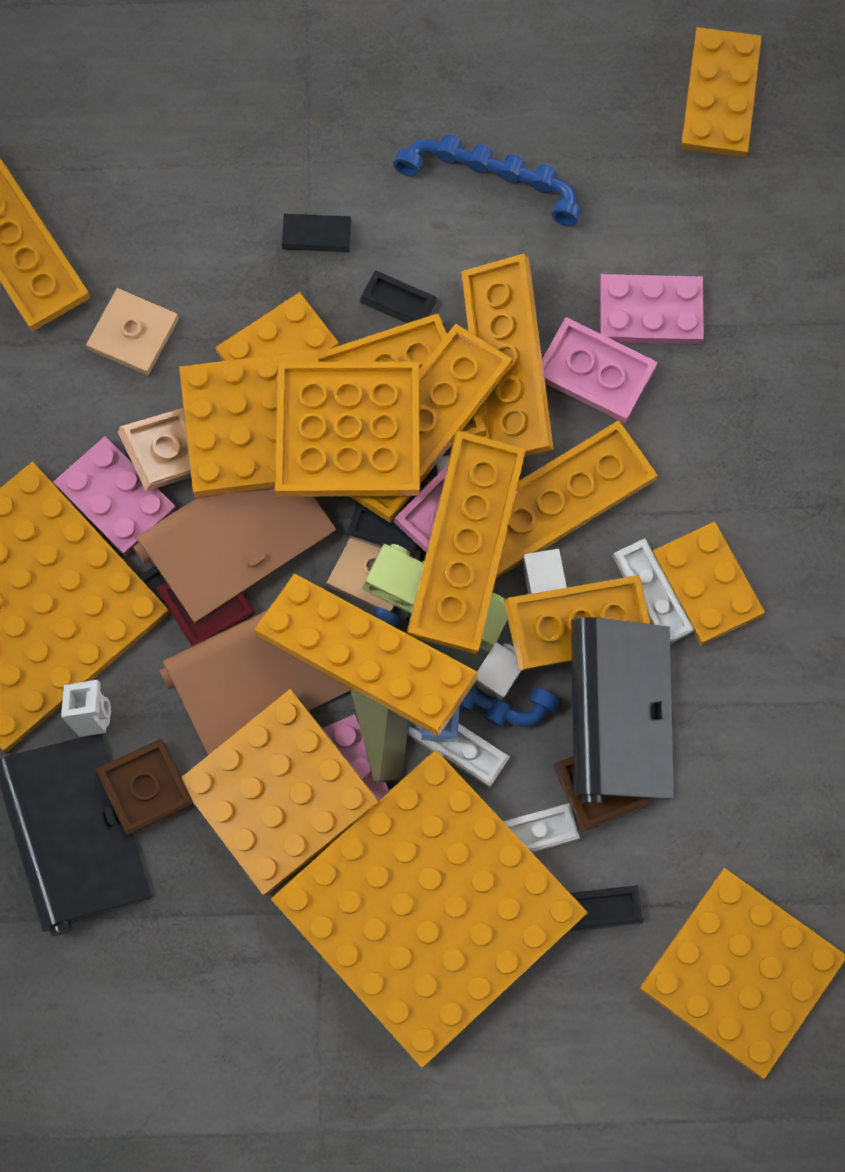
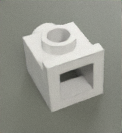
[61,680,111,737]

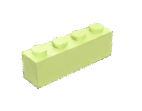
[361,544,508,652]

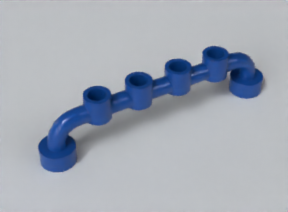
[393,134,581,226]
[373,607,561,728]

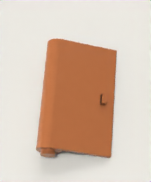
[133,488,336,623]
[159,610,350,755]

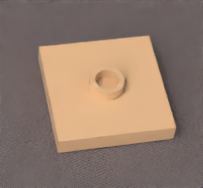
[86,288,179,376]
[118,408,191,491]
[327,538,421,612]

